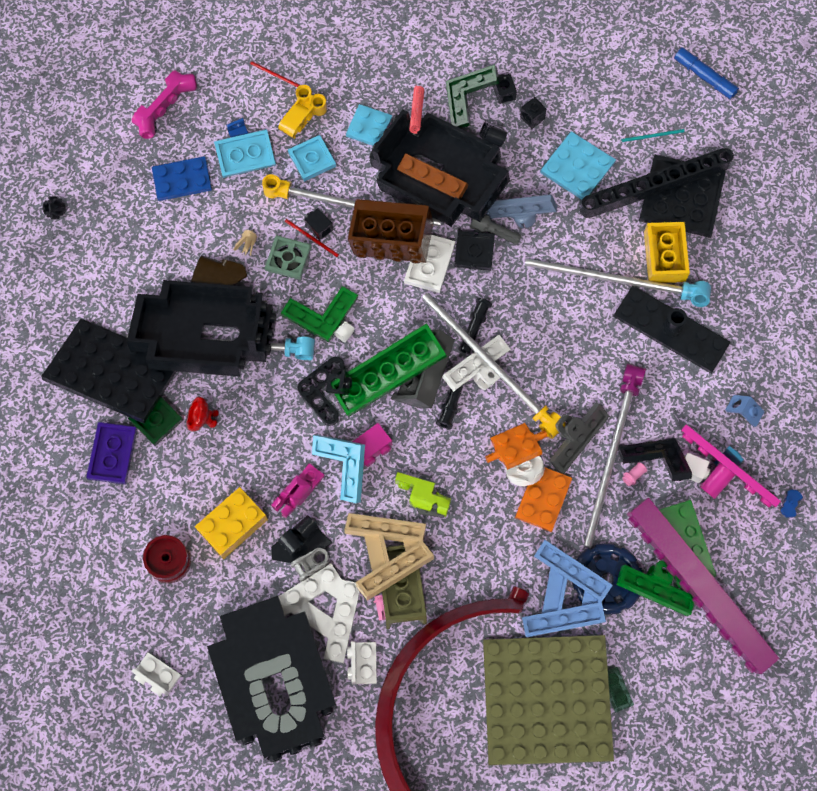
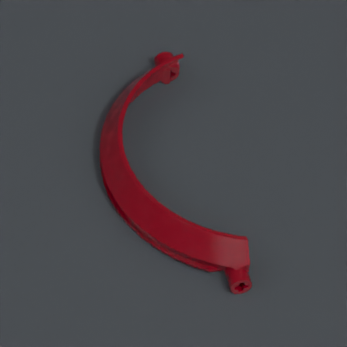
[375,587,530,791]

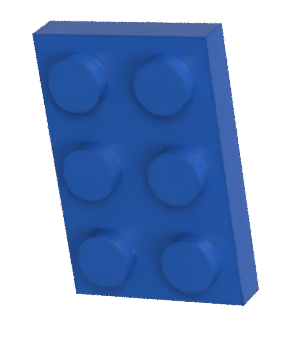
[152,156,212,201]

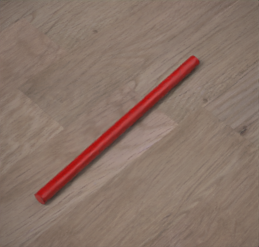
[250,61,300,87]
[285,219,339,257]

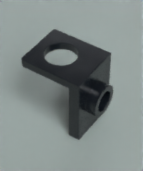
[326,370,352,395]

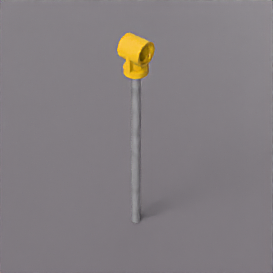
[262,174,441,227]
[422,293,566,439]

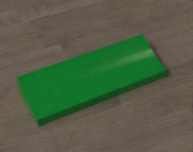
[331,323,447,417]

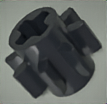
[42,196,66,219]

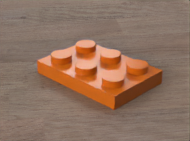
[515,467,572,532]

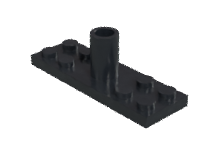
[613,285,731,374]

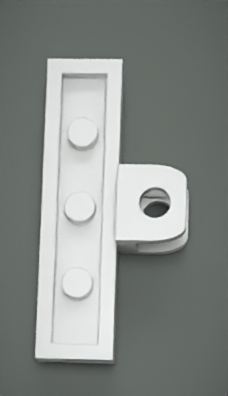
[442,335,511,392]

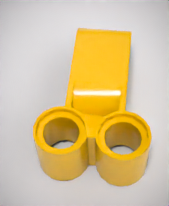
[278,85,327,139]

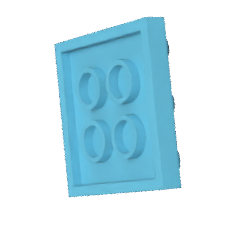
[540,131,616,200]

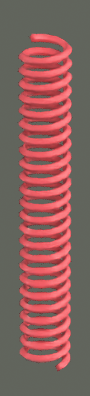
[409,85,424,134]

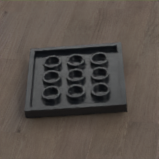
[639,154,726,238]

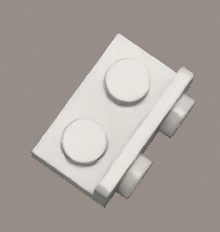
[347,641,377,685]
[131,653,182,696]

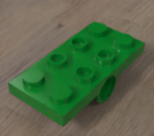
[659,500,717,588]

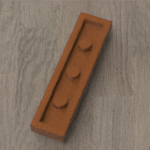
[397,153,468,200]

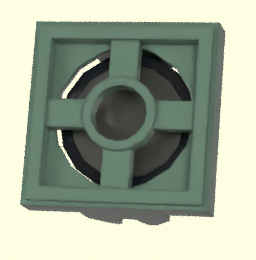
[265,235,312,280]

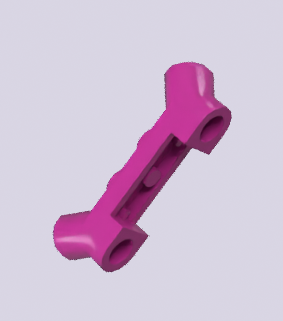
[132,70,197,139]

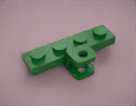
[616,560,694,617]

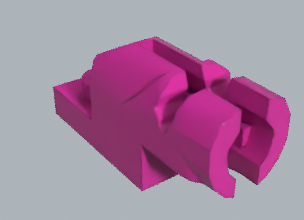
[271,463,325,518]

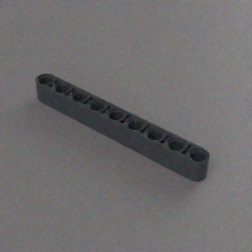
[580,148,734,218]

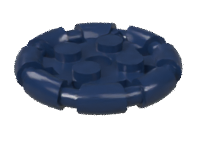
[572,543,643,615]

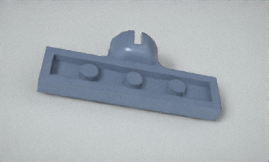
[486,195,558,229]

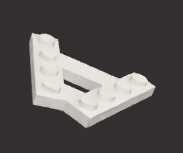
[278,563,360,664]

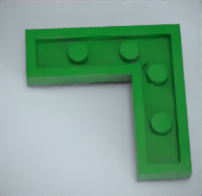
[281,286,358,343]

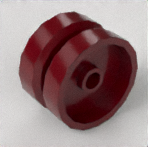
[143,535,191,584]

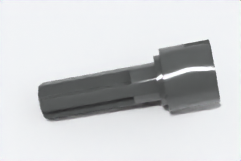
[470,215,521,245]

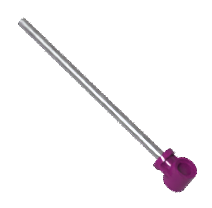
[584,363,646,548]

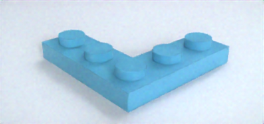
[312,435,365,503]

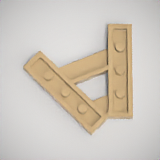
[344,513,434,601]

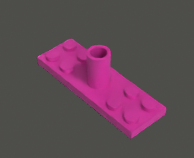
[681,424,781,508]

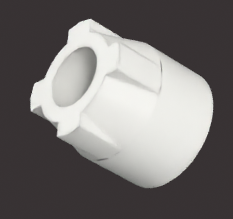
[334,321,354,342]

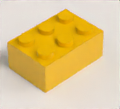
[644,222,690,283]
[194,487,268,560]

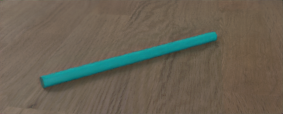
[621,129,685,142]

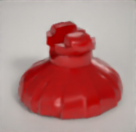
[186,396,219,432]

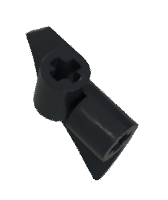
[271,515,332,563]

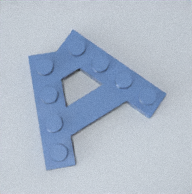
[522,540,613,637]

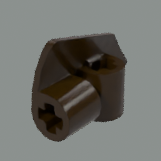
[191,255,247,285]

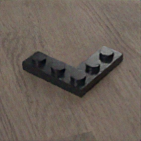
[619,438,692,482]

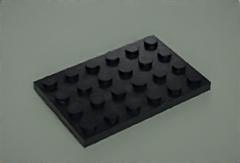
[41,319,176,424]

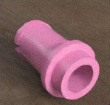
[622,462,647,486]
[373,595,385,621]

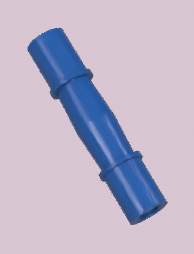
[674,47,739,100]

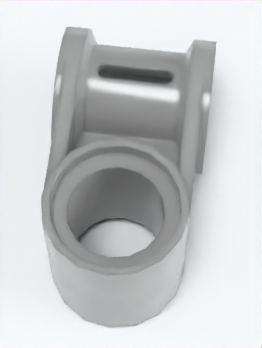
[291,548,330,582]

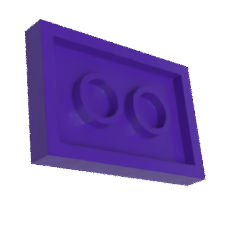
[86,422,137,485]

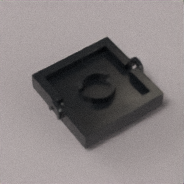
[454,230,495,271]

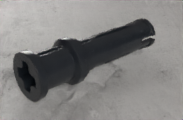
[459,298,492,354]
[436,385,463,429]

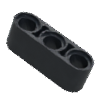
[479,120,507,147]

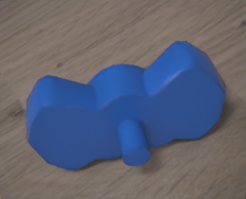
[780,490,803,518]

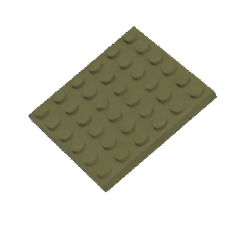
[483,635,614,766]

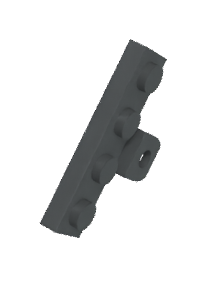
[549,403,610,474]

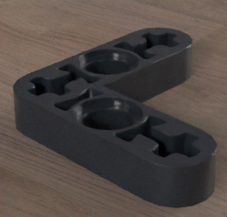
[297,357,345,426]

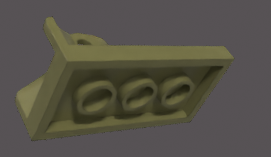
[382,545,427,629]

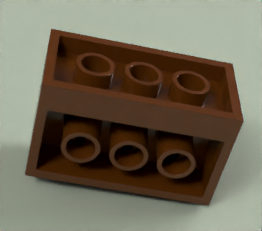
[348,199,434,264]

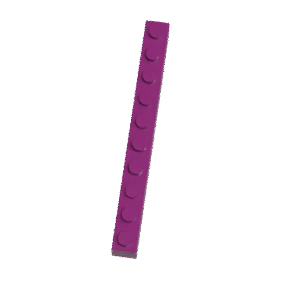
[627,498,780,674]

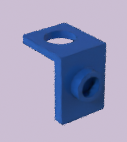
[226,118,248,138]

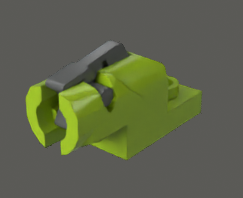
[395,472,451,518]

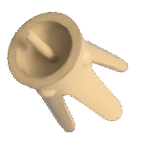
[233,230,257,256]

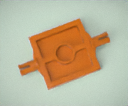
[485,423,548,470]

